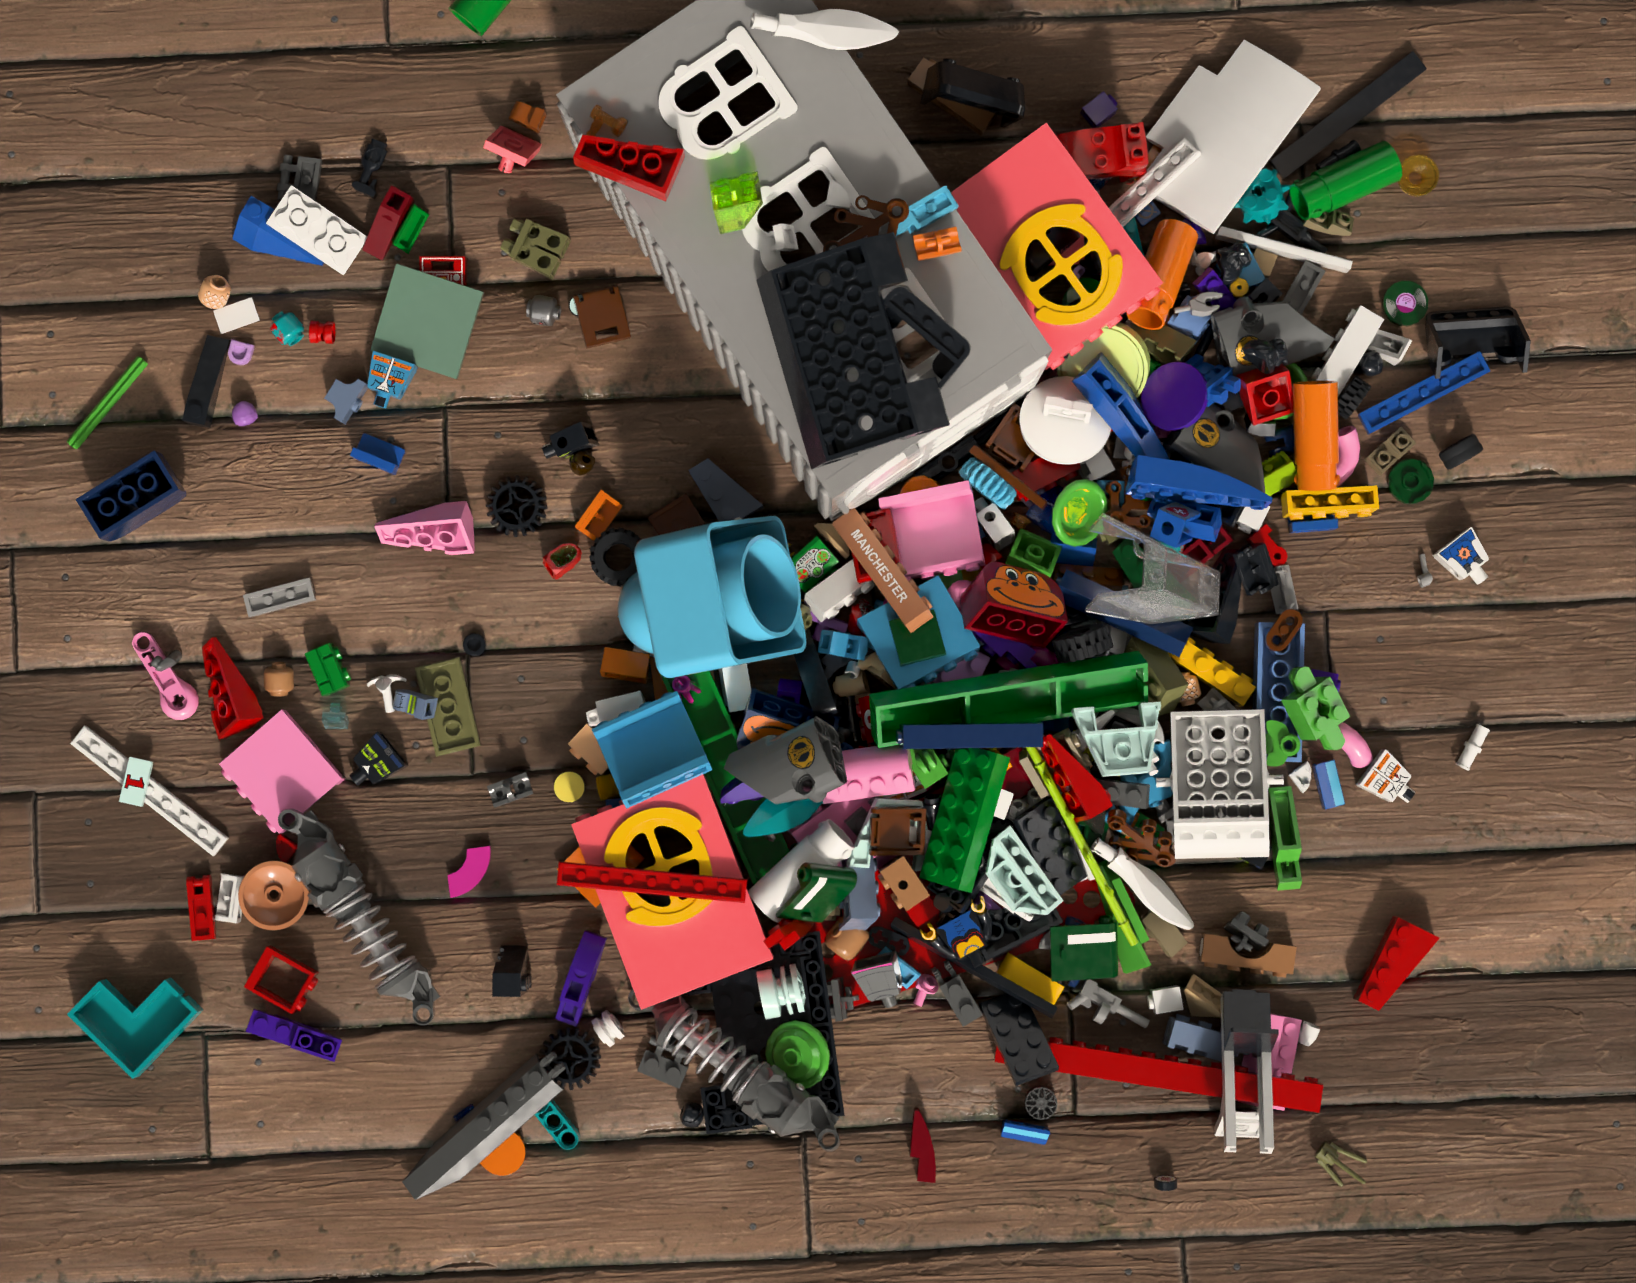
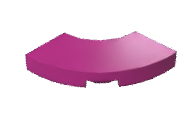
[447,846,491,898]

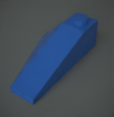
[232,196,324,266]

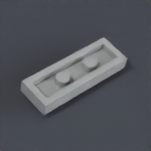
[243,578,316,618]

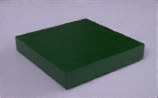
[889,609,946,666]

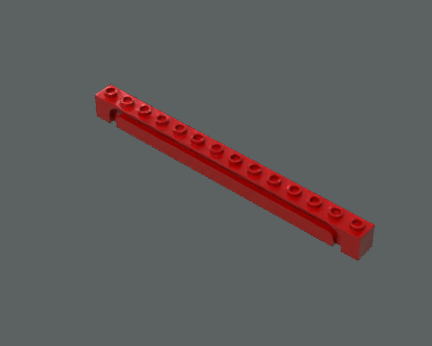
[994,1037,1323,1113]

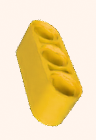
[996,953,1065,1005]

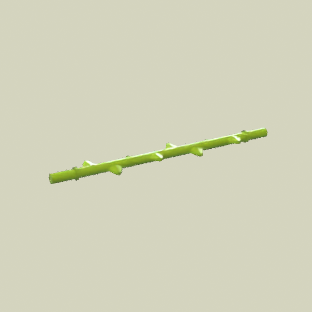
[1026,747,1138,946]

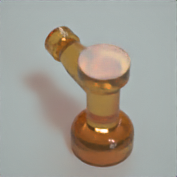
[585,104,628,137]

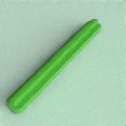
[67,356,148,449]

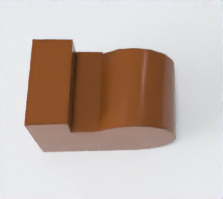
[508,101,547,133]

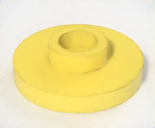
[554,772,585,802]

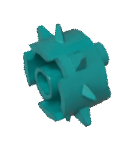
[1234,169,1290,224]

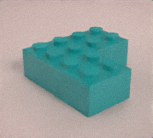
[67,978,204,1079]

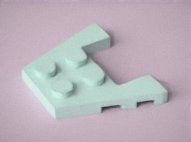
[1071,702,1161,777]
[847,797,928,871]

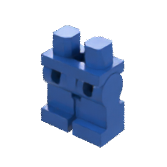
[1185,354,1241,407]

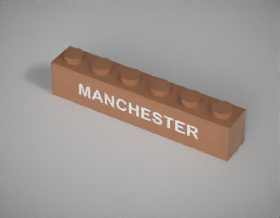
[832,508,933,633]

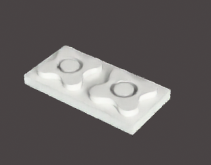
[266,185,367,275]

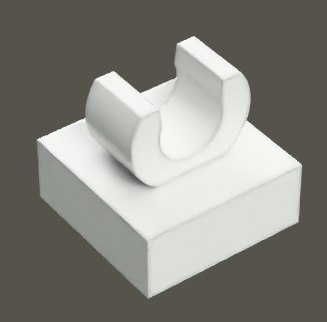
[767,224,798,252]

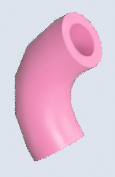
[1337,426,1360,487]
[1338,722,1373,768]

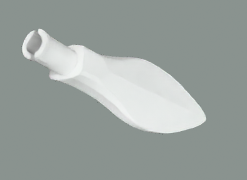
[750,9,899,50]
[1090,838,1194,930]

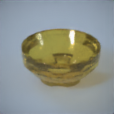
[1398,155,1439,197]

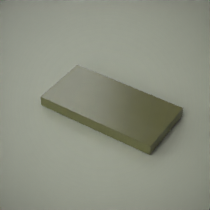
[415,657,481,757]

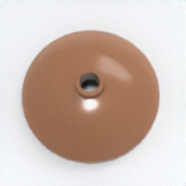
[238,861,309,930]

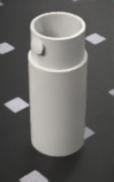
[748,819,855,923]

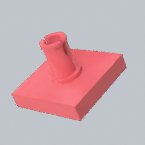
[483,126,542,173]

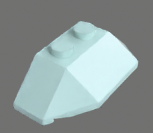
[985,826,1063,915]

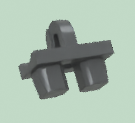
[487,772,534,808]

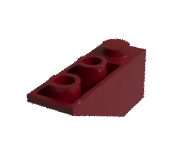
[362,186,415,261]

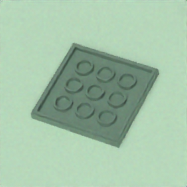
[370,264,484,379]

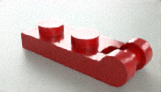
[186,874,216,941]

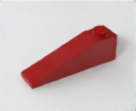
[202,637,263,739]
[1040,734,1113,822]

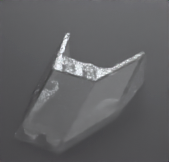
[1085,513,1220,624]

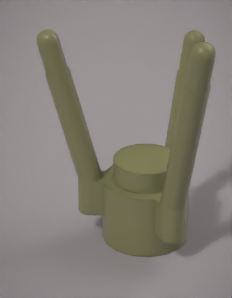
[1315,1142,1367,1187]

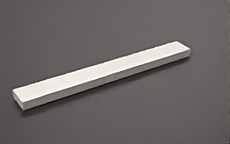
[70,725,229,856]

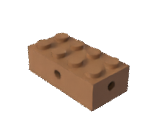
[877,855,930,911]

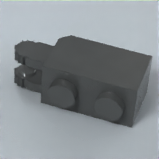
[931,959,983,1027]

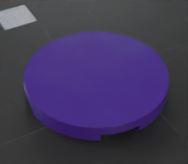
[1141,362,1208,431]

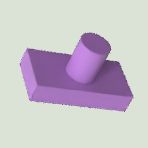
[811,612,848,641]

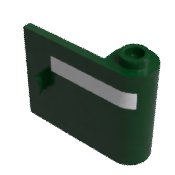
[776,863,857,923]
[1050,915,1118,981]

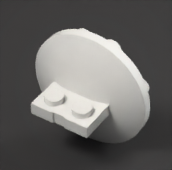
[1019,376,1111,464]

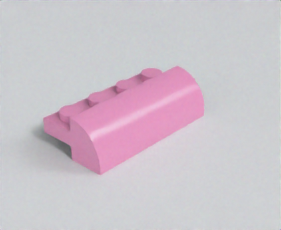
[822,745,916,804]
[1236,1013,1302,1111]

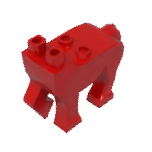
[1056,122,1149,184]

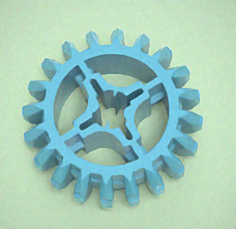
[959,457,1017,509]

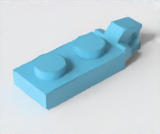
[896,185,959,237]

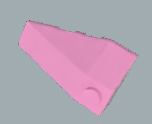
[375,501,475,555]

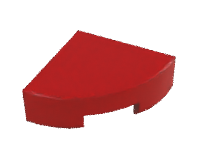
[276,833,298,863]

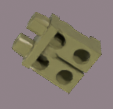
[500,219,571,280]

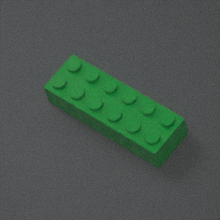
[919,748,1010,893]

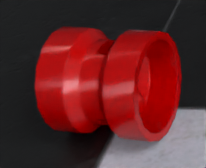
[309,320,336,344]

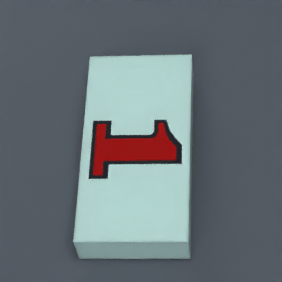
[119,757,153,807]

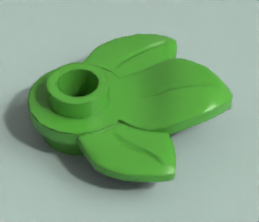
[1265,720,1300,767]

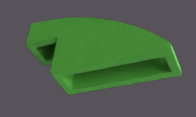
[1268,786,1302,890]

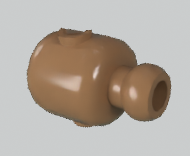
[824,915,869,961]

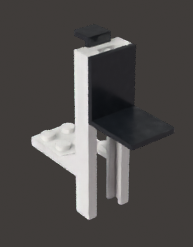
[1214,989,1279,1154]

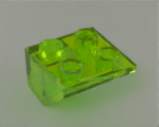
[710,171,763,234]

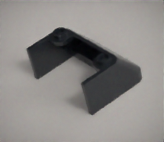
[920,58,1026,128]
[883,287,971,391]
[1425,306,1531,379]

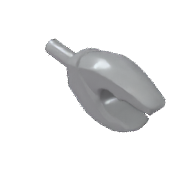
[1174,292,1223,317]

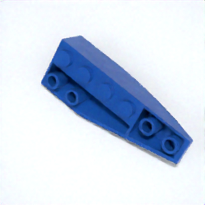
[1072,352,1170,460]
[1125,455,1272,510]

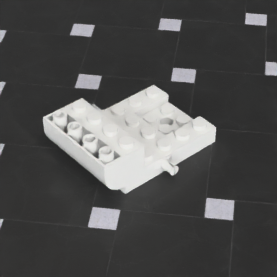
[1156,709,1284,859]

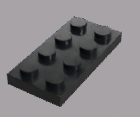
[1013,796,1087,895]
[979,993,1059,1086]

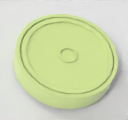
[1057,322,1151,398]

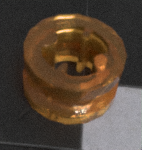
[1008,512,1031,531]

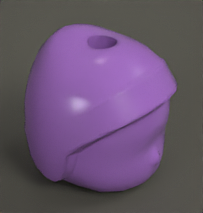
[232,401,258,426]

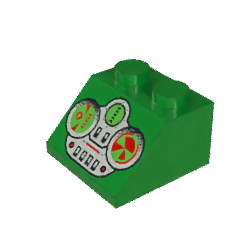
[792,536,842,594]

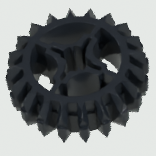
[486,475,548,537]
[539,1027,601,1090]

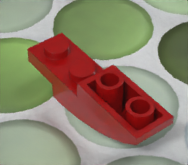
[763,919,814,951]

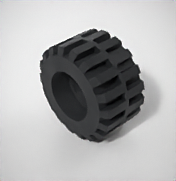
[589,528,641,587]

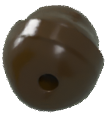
[569,450,595,476]

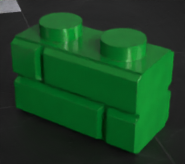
[305,643,352,696]

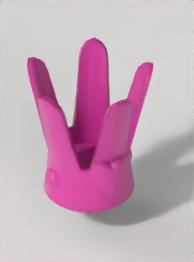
[672,676,701,704]

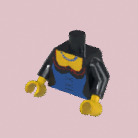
[920,896,993,968]

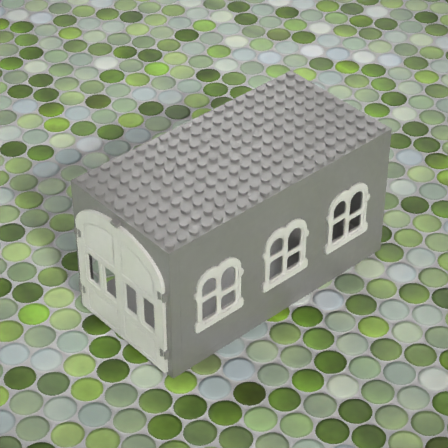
[556,0,1052,522]

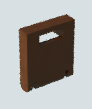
[573,285,631,349]
[984,403,1035,473]
[869,807,926,856]

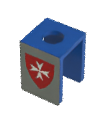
[1150,502,1201,548]

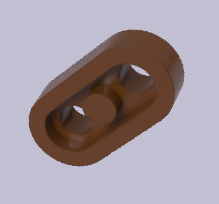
[1265,609,1303,651]

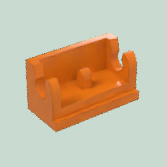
[575,490,623,541]
[600,647,650,684]

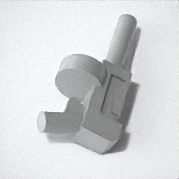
[1067,979,1150,1028]

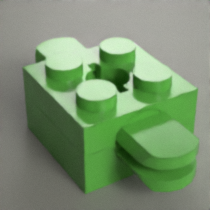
[1281,667,1350,750]
[910,749,950,789]

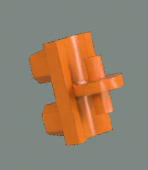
[912,227,962,261]

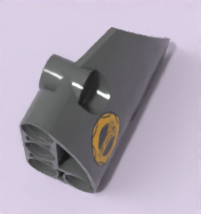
[1211,297,1334,377]
[1162,403,1265,493]
[723,717,847,804]

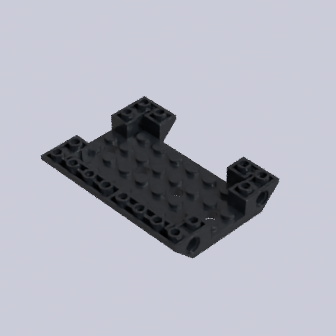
[756,232,950,469]
[688,931,845,1134]

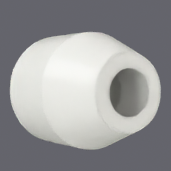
[1298,1021,1320,1046]

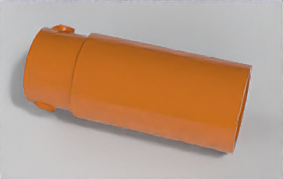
[1127,219,1198,330]
[1293,381,1340,491]

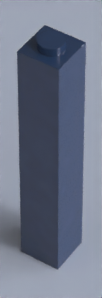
[1056,570,1193,657]
[896,722,1043,749]

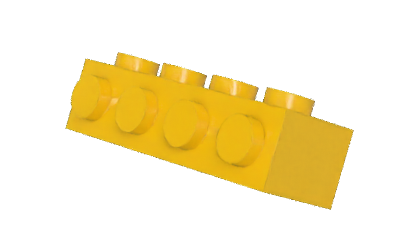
[1281,485,1379,521]
[1168,637,1256,707]

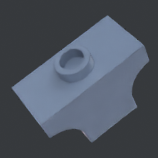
[324,379,368,425]

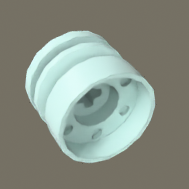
[756,964,806,1019]

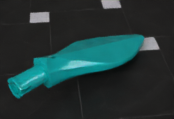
[743,799,823,837]

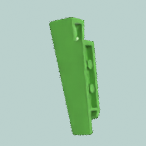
[1097,860,1151,974]

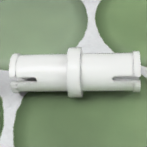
[1456,724,1490,771]

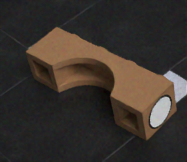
[1198,933,1297,978]

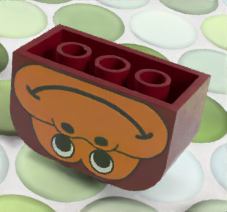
[960,562,1068,648]

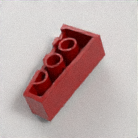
[573,135,685,202]
[1353,916,1440,1011]

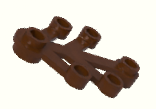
[823,195,909,252]
[1103,465,1152,532]
[1107,809,1176,867]

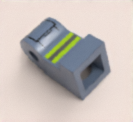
[392,689,438,720]

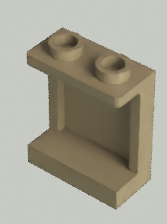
[1019,728,1092,799]

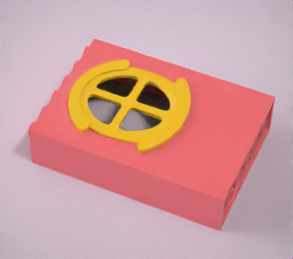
[951,123,1163,370]
[571,774,774,1010]

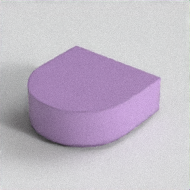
[228,339,255,365]

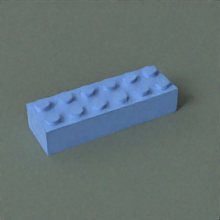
[1252,622,1305,762]

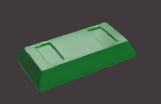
[392,204,430,254]

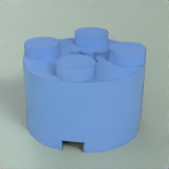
[1167,295,1211,345]

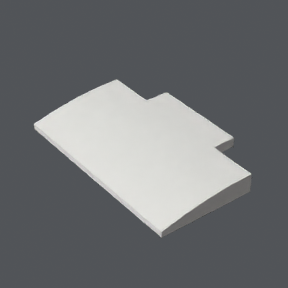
[1146,40,1321,234]

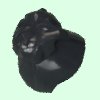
[1216,243,1252,285]
[1242,338,1288,374]

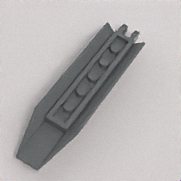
[402,1052,565,1200]

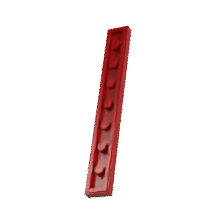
[557,861,747,903]

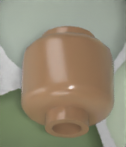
[264,662,294,696]

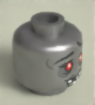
[526,295,561,326]

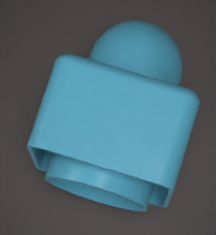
[618,516,806,678]

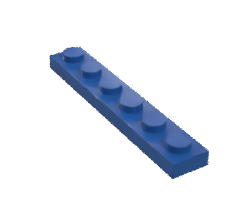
[1358,351,1490,435]

